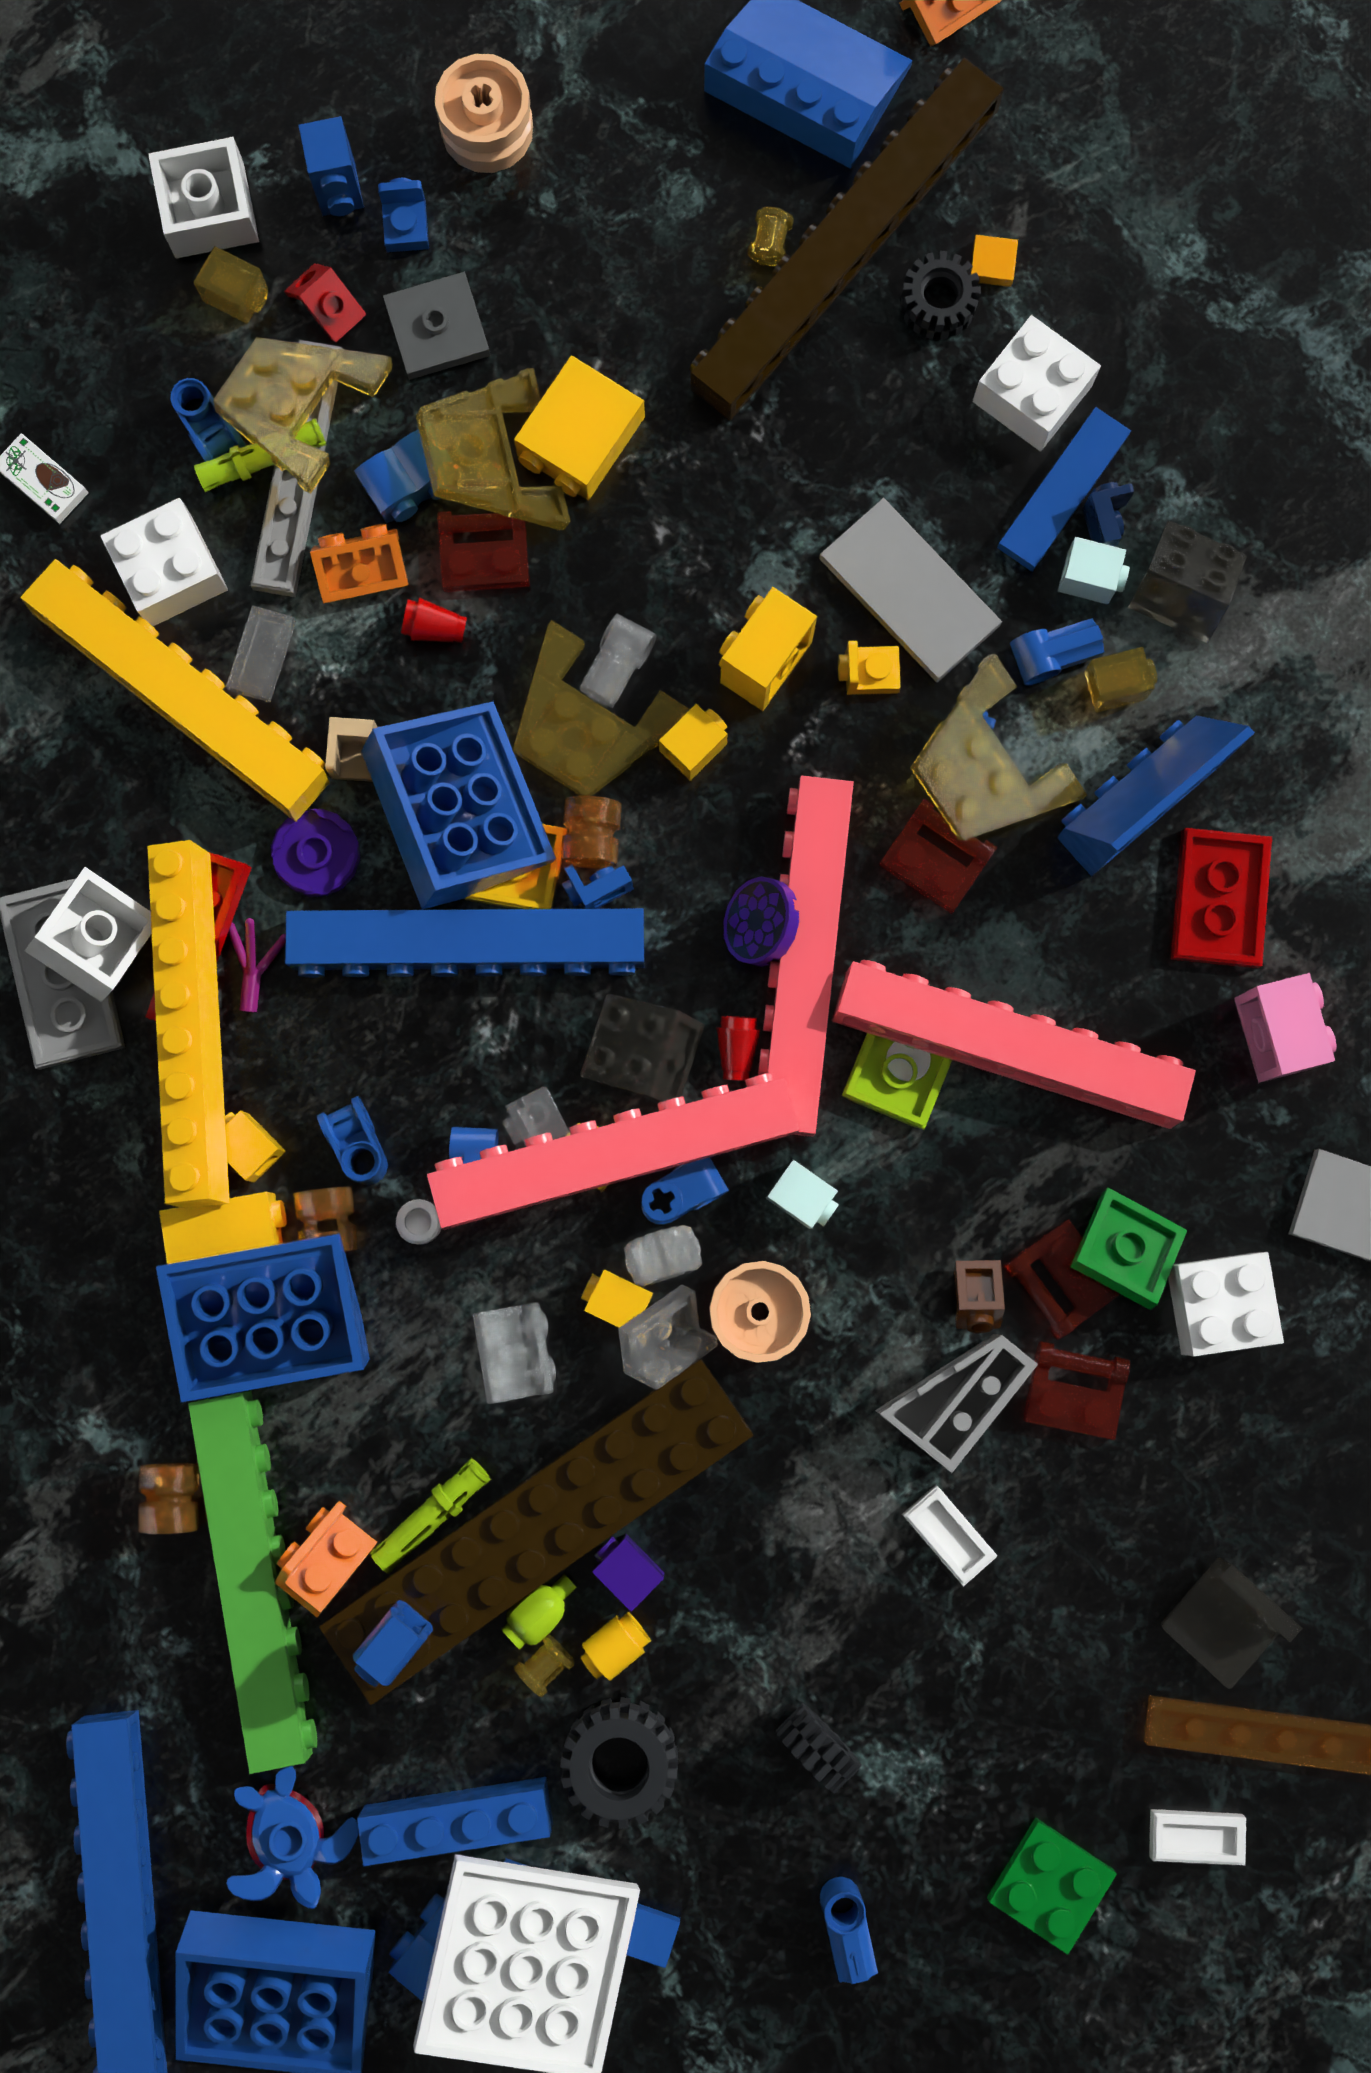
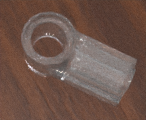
[580,614,656,708]

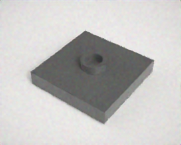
[383,271,491,380]

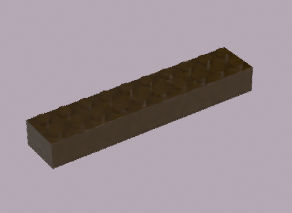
[319,1357,754,1705]

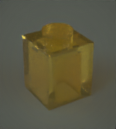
[194,246,268,324]
[1084,647,1157,713]

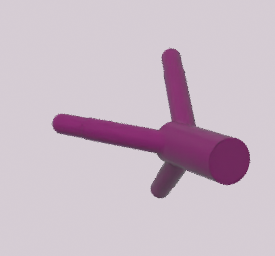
[228,918,286,1012]

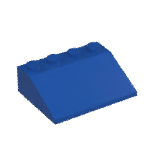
[704,0,912,169]
[361,702,556,910]
[1057,715,1255,877]
[156,1233,370,1402]
[176,1910,375,2073]

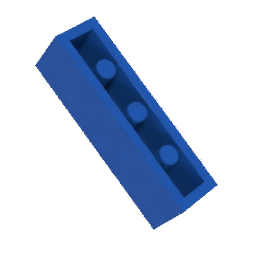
[357,1777,553,1866]

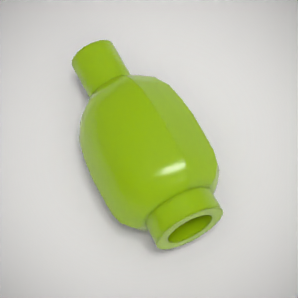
[501,1574,576,1650]

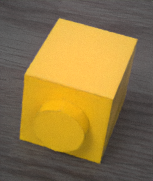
[659,704,728,781]
[225,1110,286,1183]
[581,1269,654,1334]

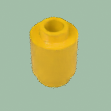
[581,1612,651,1681]

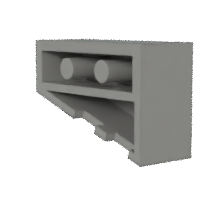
[875,1334,1038,1473]

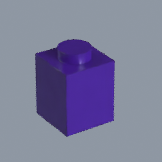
[592,1534,664,1612]

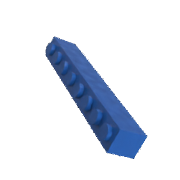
[285,908,645,978]
[66,1710,168,2073]

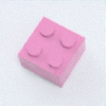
[1234,973,1337,1083]

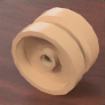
[435,54,533,173]
[709,1261,811,1363]

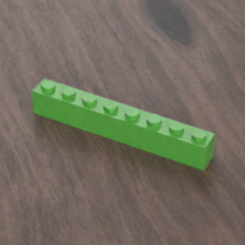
[188,1390,317,1774]

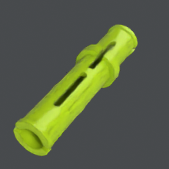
[194,418,327,492]
[370,1458,491,1574]

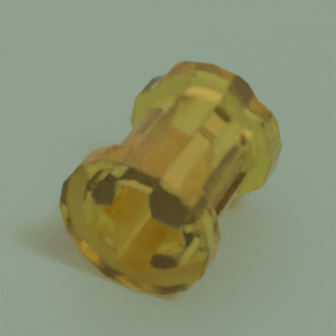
[748,207,794,266]
[514,1634,575,1698]

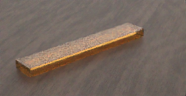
[1144,1695,1371,1775]

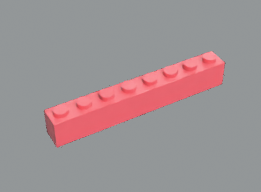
[758,776,854,1137]
[832,960,1196,1129]
[427,1073,800,1230]

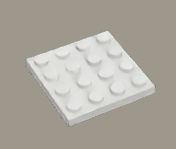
[413,1854,640,2073]

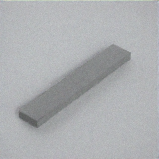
[250,340,344,597]

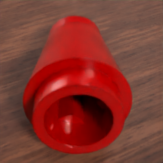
[401,597,467,643]
[716,1016,761,1080]

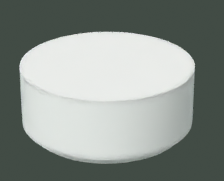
[886,1042,931,1081]
[396,1199,441,1245]

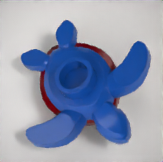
[226,1766,359,1909]

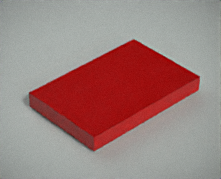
[1171,828,1272,968]

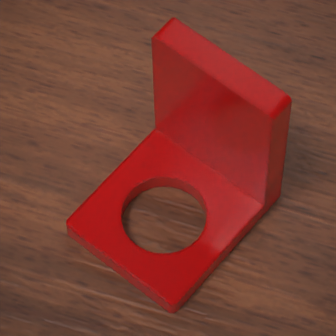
[284,263,366,342]

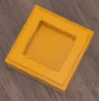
[971,235,1018,287]

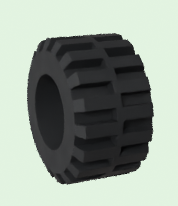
[560,1697,678,1829]

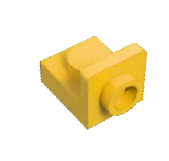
[838,641,900,695]

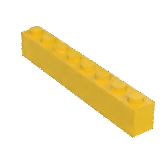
[20,559,330,822]
[147,840,230,1209]

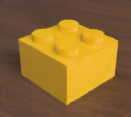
[718,587,817,711]

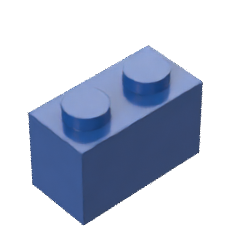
[299,116,364,216]

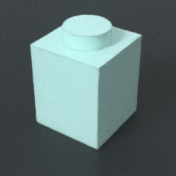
[1058,537,1130,604]
[766,1160,839,1229]

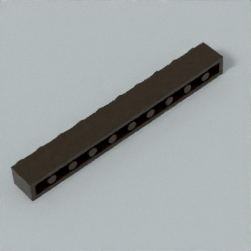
[690,58,1004,421]

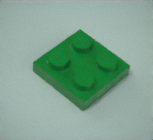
[1070,1188,1187,1310]
[987,1817,1117,1954]

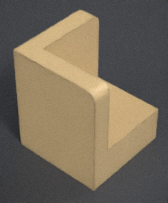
[325,717,378,782]

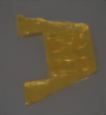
[213,337,392,494]
[416,368,570,530]
[513,620,690,800]
[910,654,1087,840]

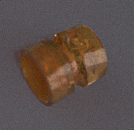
[561,796,622,869]
[293,1187,359,1252]
[138,1463,200,1534]

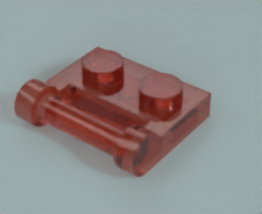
[438,506,530,592]
[879,798,997,914]
[1003,1219,1120,1340]
[1023,1341,1130,1440]

